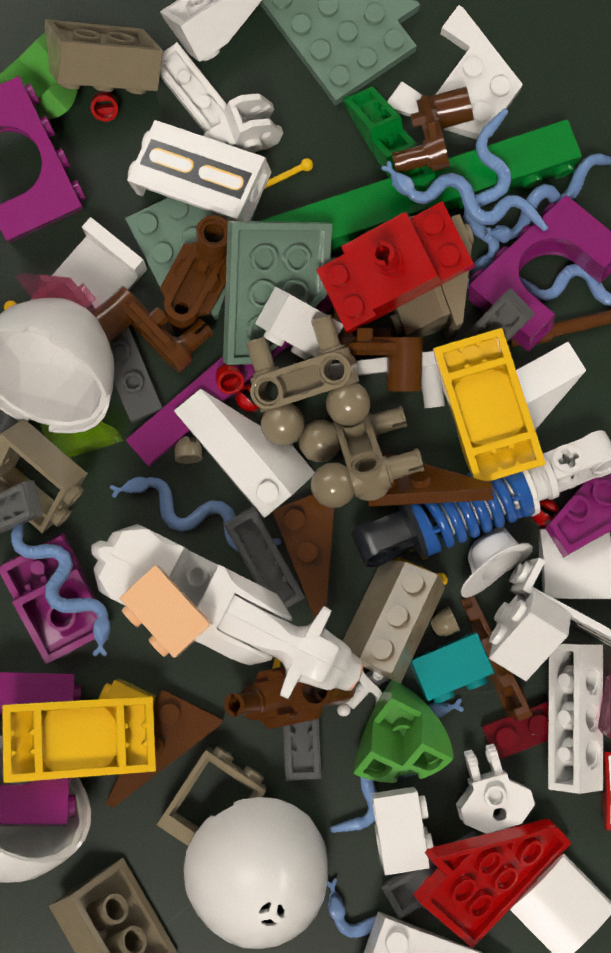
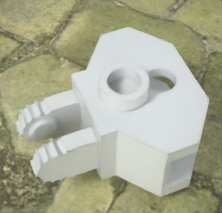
[203,93,284,153]
[456,744,535,834]

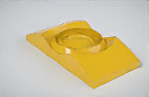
[433,328,546,482]
[2,696,156,783]

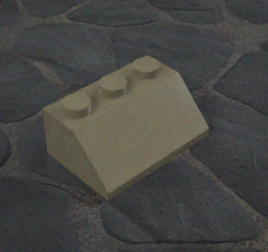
[45,19,163,94]
[390,215,450,337]
[342,561,445,684]
[49,858,178,953]

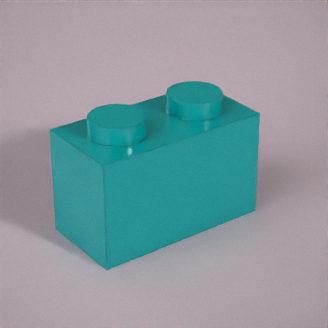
[410,633,494,704]

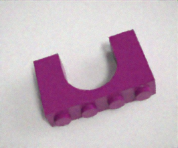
[0,76,86,243]
[469,195,611,352]
[0,672,81,826]

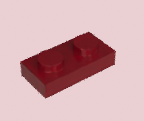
[481,701,549,759]

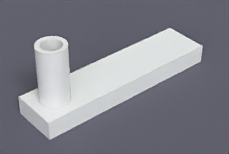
[330,351,445,408]

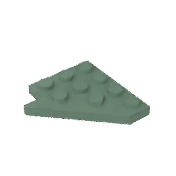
[259,0,420,106]
[125,197,260,320]
[223,221,338,365]

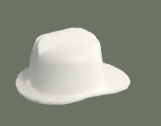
[461,527,533,598]

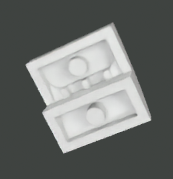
[539,529,611,599]
[510,853,611,953]

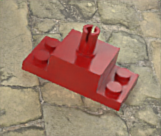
[316,201,475,333]

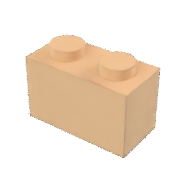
[119,565,212,658]

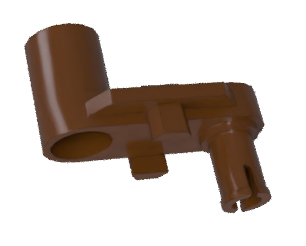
[392,86,474,173]
[160,215,228,335]
[91,286,214,373]
[334,308,423,391]
[224,666,356,729]

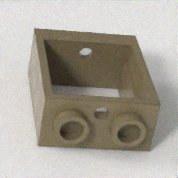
[0,419,88,533]
[157,746,267,847]

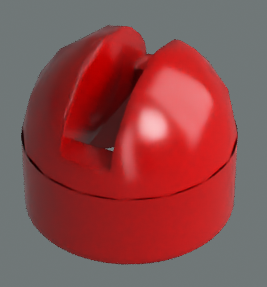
[91,91,118,122]
[215,364,244,394]
[236,384,259,412]
[530,498,559,527]

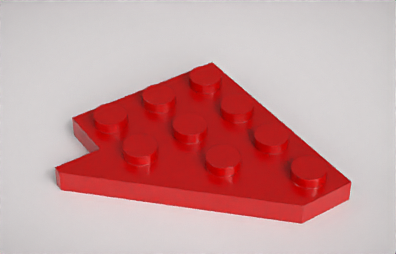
[413,819,571,949]

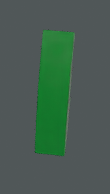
[343,86,435,197]

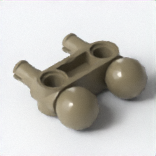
[246,315,370,446]
[299,405,424,508]

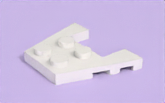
[387,5,523,139]

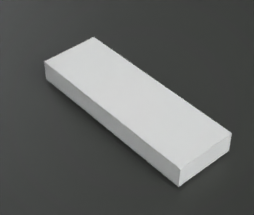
[160,42,227,133]

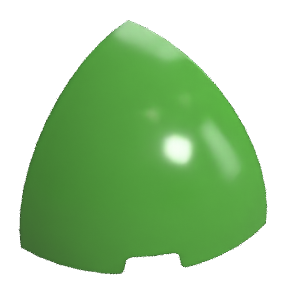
[0,33,78,119]
[353,680,454,783]

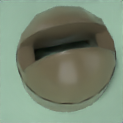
[175,436,203,464]
[431,606,460,637]

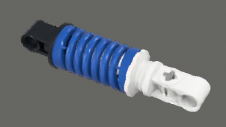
[351,430,611,568]

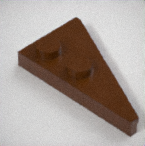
[368,452,494,506]
[272,494,334,619]
[460,596,533,721]
[105,689,224,808]

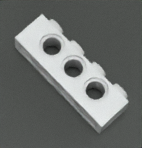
[548,644,603,794]

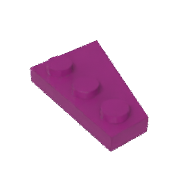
[545,473,611,558]

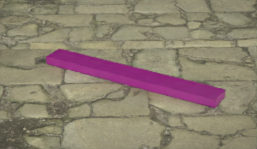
[126,294,334,467]

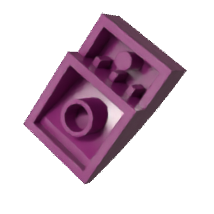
[0,532,97,664]

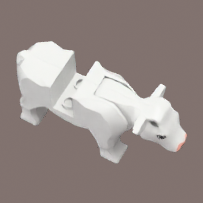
[91,524,364,699]

